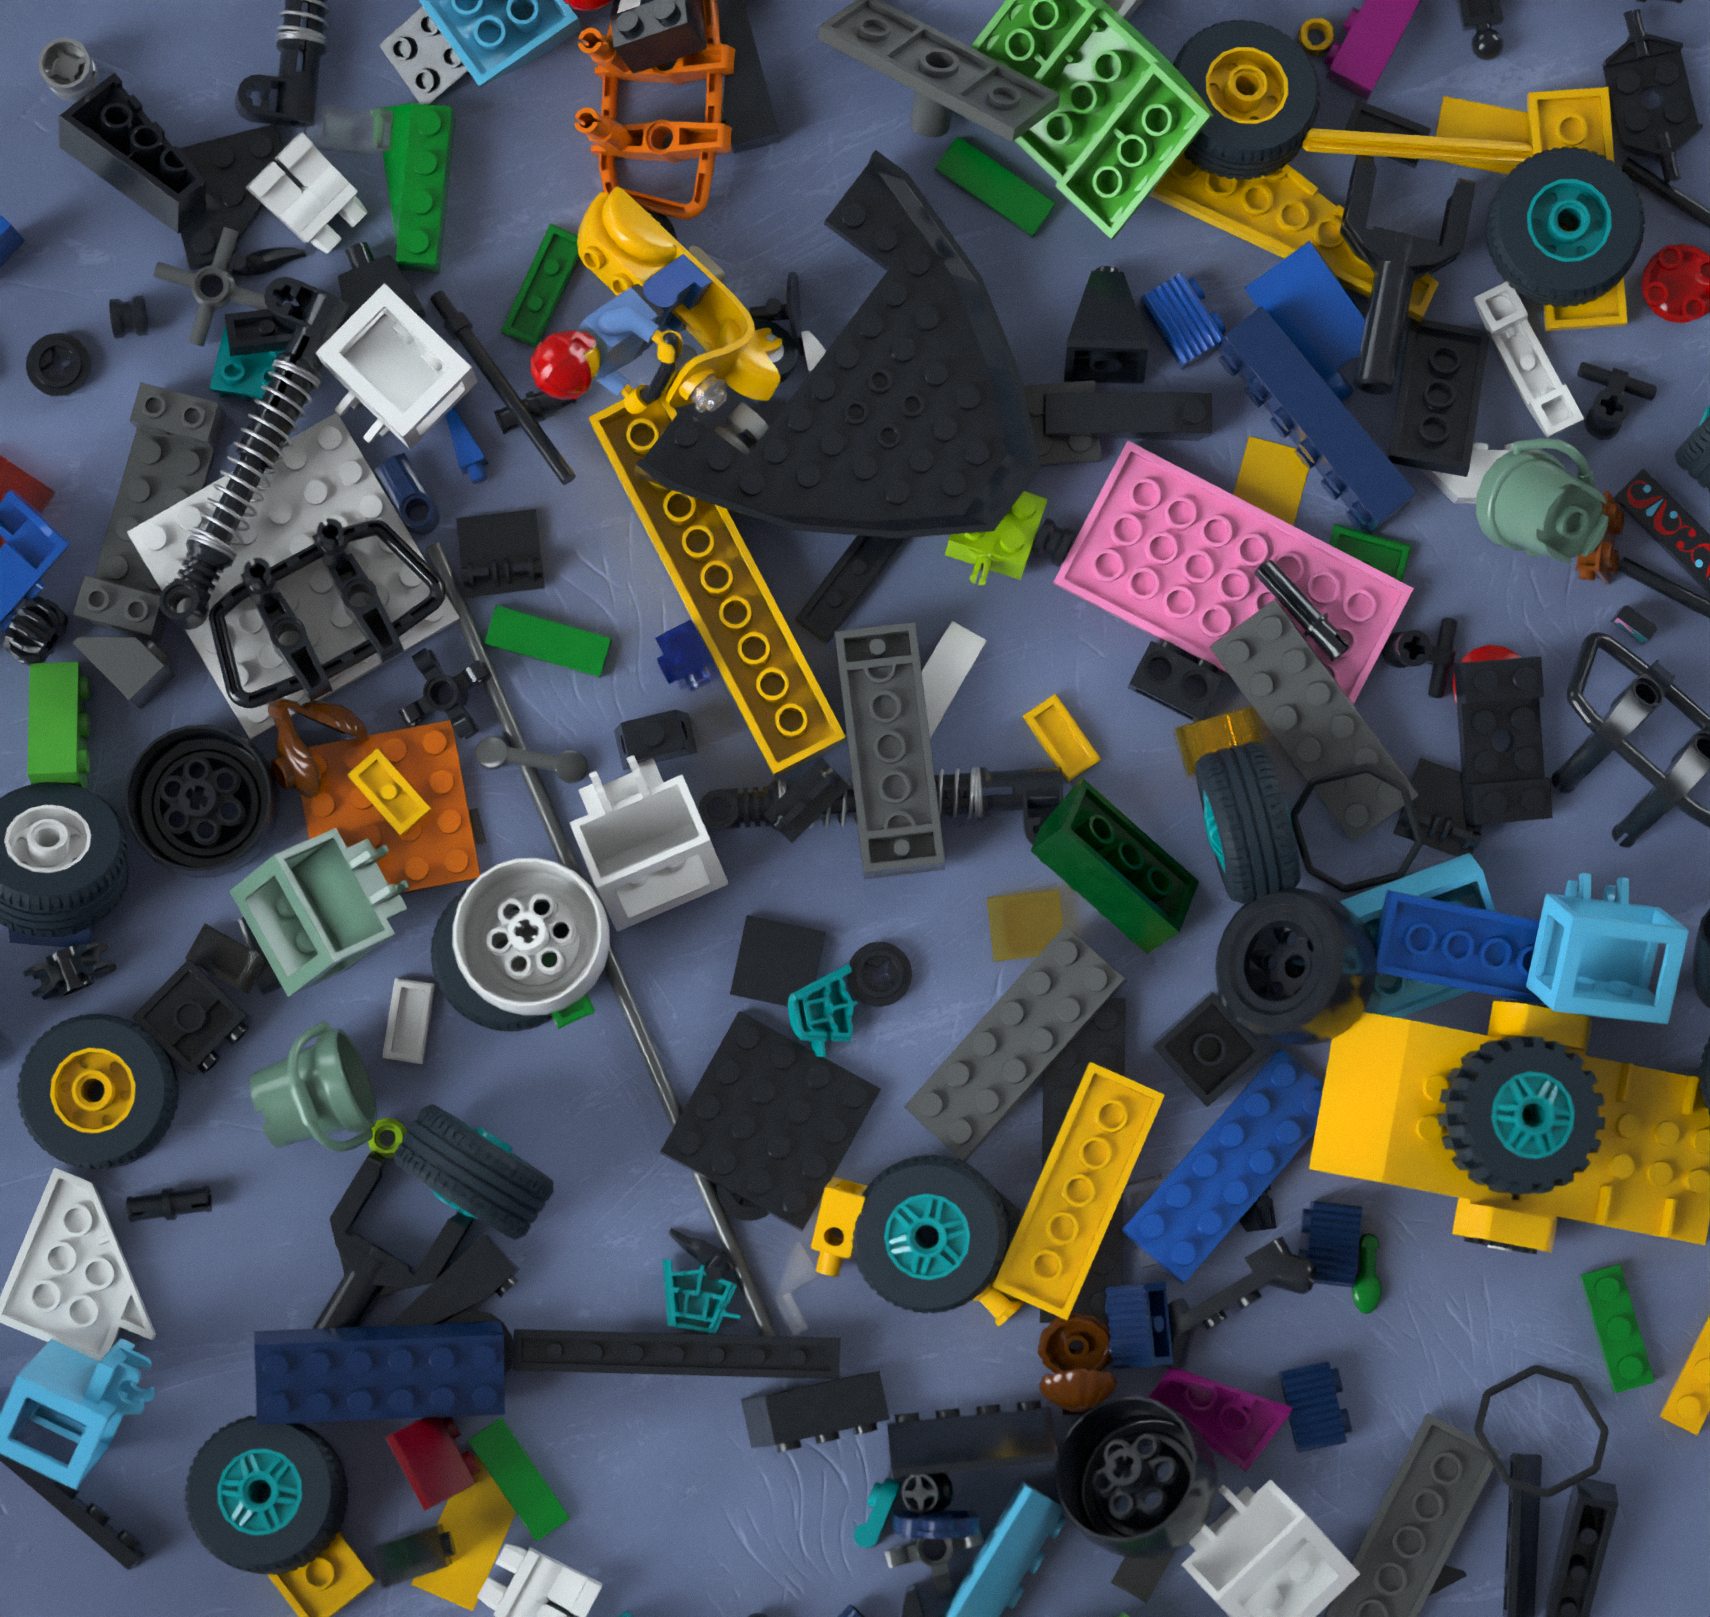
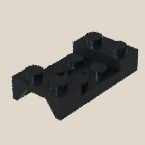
[1454,656,1553,825]

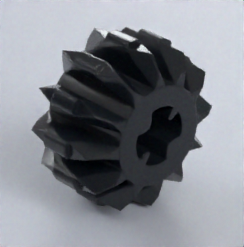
[3,596,68,666]

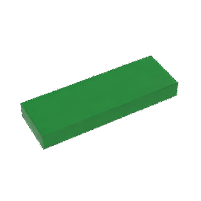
[934,136,1056,238]
[501,223,580,349]
[484,605,612,678]
[467,1417,571,1542]

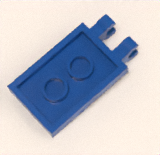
[1244,240,1366,401]

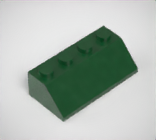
[1030,778,1199,954]

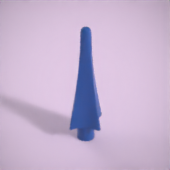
[445,407,489,484]

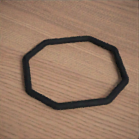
[1290,765,1423,893]
[1474,1365,1609,1497]

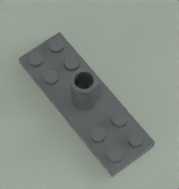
[818,0,1061,142]

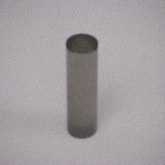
[469,808,487,845]

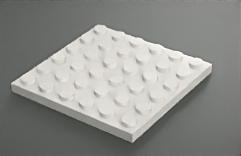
[127,412,460,741]

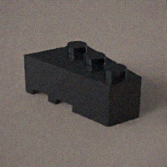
[741,1371,890,1452]

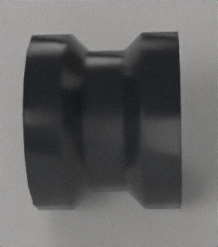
[109,296,148,339]
[1030,518,1076,567]
[902,1472,954,1514]

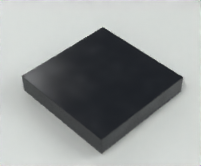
[730,915,826,1007]

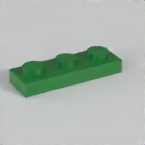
[1579,1264,1655,1393]

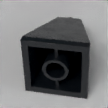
[1064,266,1148,384]

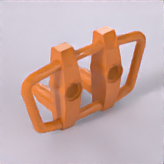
[574,0,736,220]

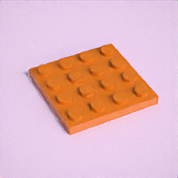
[301,720,481,894]

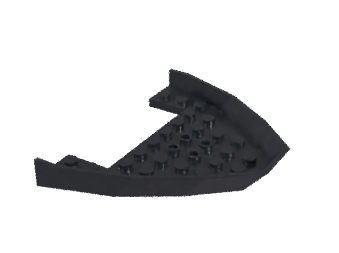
[633,150,1041,539]

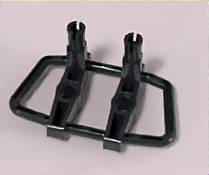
[209,518,446,708]
[1551,632,1710,848]

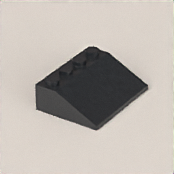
[887,1400,1058,1477]

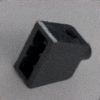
[338,242,426,320]
[614,710,698,771]

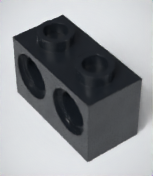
[1128,639,1223,724]

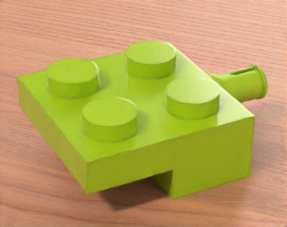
[945,491,1048,585]

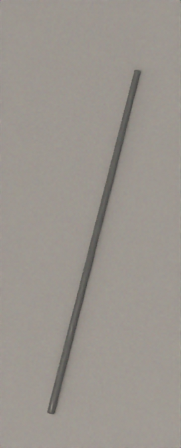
[426,542,778,1336]

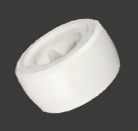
[453,858,610,1015]

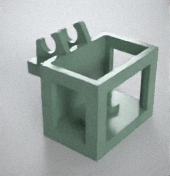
[230,828,409,997]

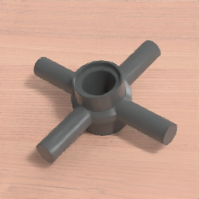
[154,227,268,347]

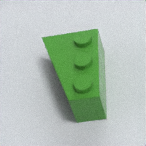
[27,661,91,791]

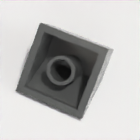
[73,637,176,709]

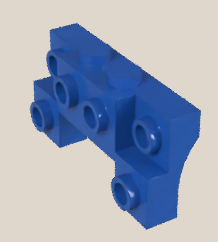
[0,489,72,633]

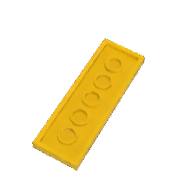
[1527,87,1628,331]
[991,1062,1165,1320]

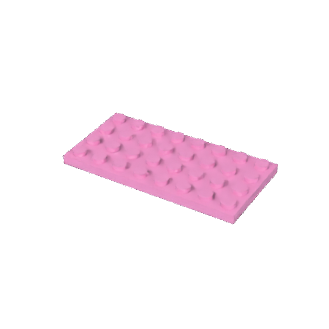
[1053,440,1414,704]

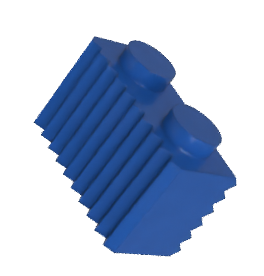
[1140,272,1226,370]

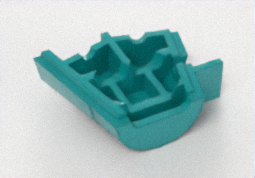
[788,963,858,1057]
[662,1259,741,1334]

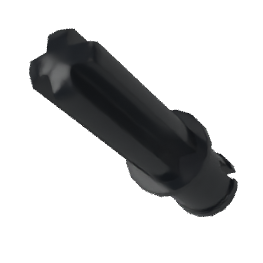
[1254,559,1352,662]

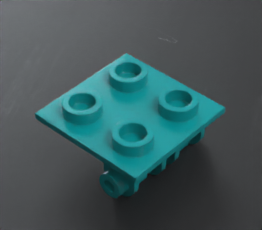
[209,325,285,401]

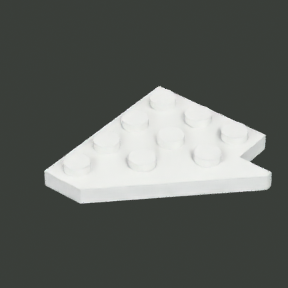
[0,1167,156,1362]

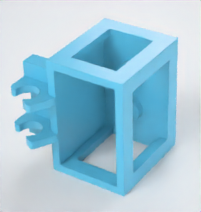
[1526,873,1689,1024]
[0,1338,155,1490]

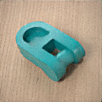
[853,1477,902,1548]

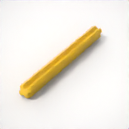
[1302,128,1533,165]

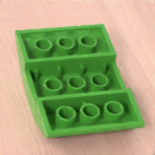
[970,0,1213,239]

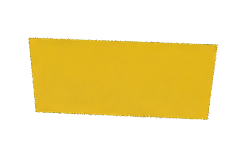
[1436,96,1530,175]
[1233,436,1309,526]
[411,1455,516,1611]

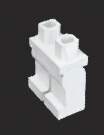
[246,132,368,254]
[477,1543,603,1617]

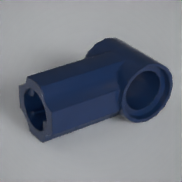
[374,453,440,535]

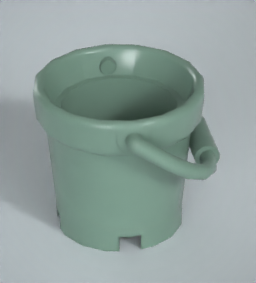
[1476,438,1608,563]
[249,1021,377,1152]

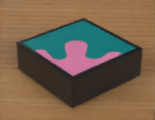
[1610,605,1658,645]

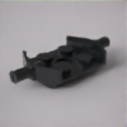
[1602,9,1703,183]

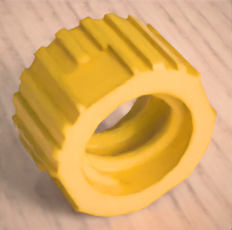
[1298,18,1334,57]

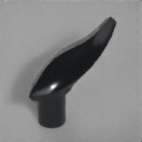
[231,248,306,276]
[669,1228,737,1281]

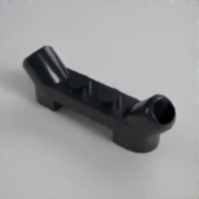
[1161,1236,1317,1369]

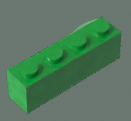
[376,103,456,274]

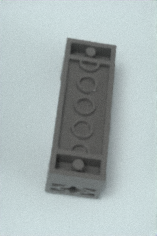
[73,382,227,643]
[835,622,945,879]

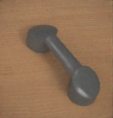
[476,736,588,784]

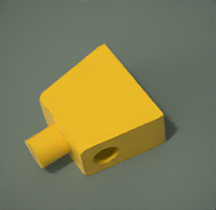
[811,1177,868,1277]

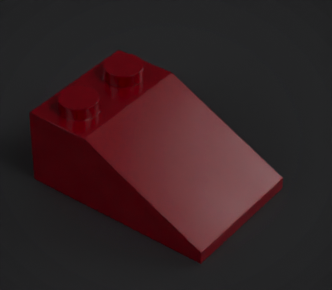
[385,1417,480,1511]

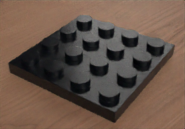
[660,1011,881,1232]

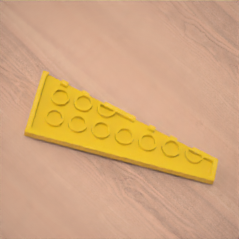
[1149,153,1439,322]

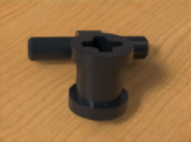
[1577,362,1657,440]
[1382,617,1458,699]

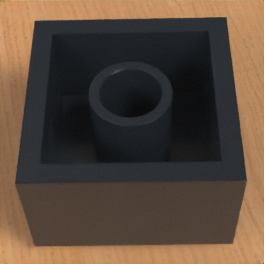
[1150,990,1268,1107]

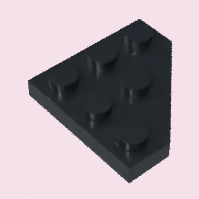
[179,124,285,270]

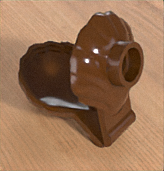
[268,698,370,798]
[1038,1313,1117,1415]

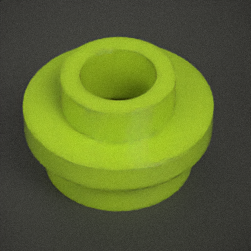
[368,1118,407,1158]

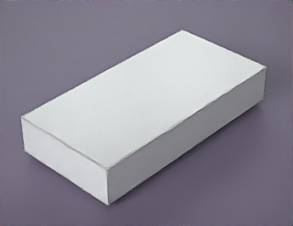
[382,978,436,1064]

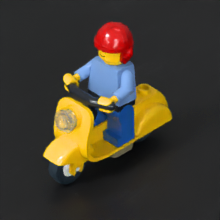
[530,187,798,414]

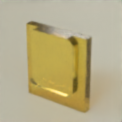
[986,889,1063,962]

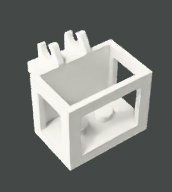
[316,283,478,450]
[569,755,729,932]
[1181,1479,1360,1617]

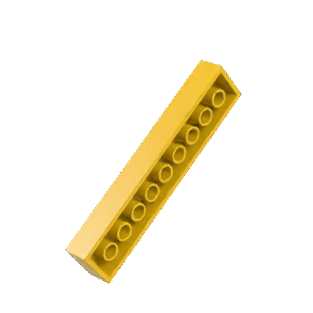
[588,394,846,778]

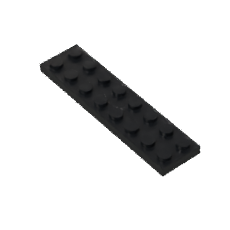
[1039,998,1126,1324]

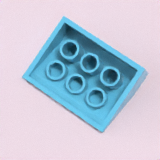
[418,0,581,88]
[1339,852,1495,1018]
[939,1480,1067,1617]

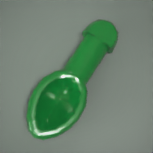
[1351,1233,1382,1314]

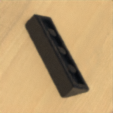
[1503,1453,1542,1617]

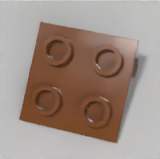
[1576,491,1624,585]

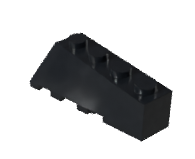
[59,72,206,234]

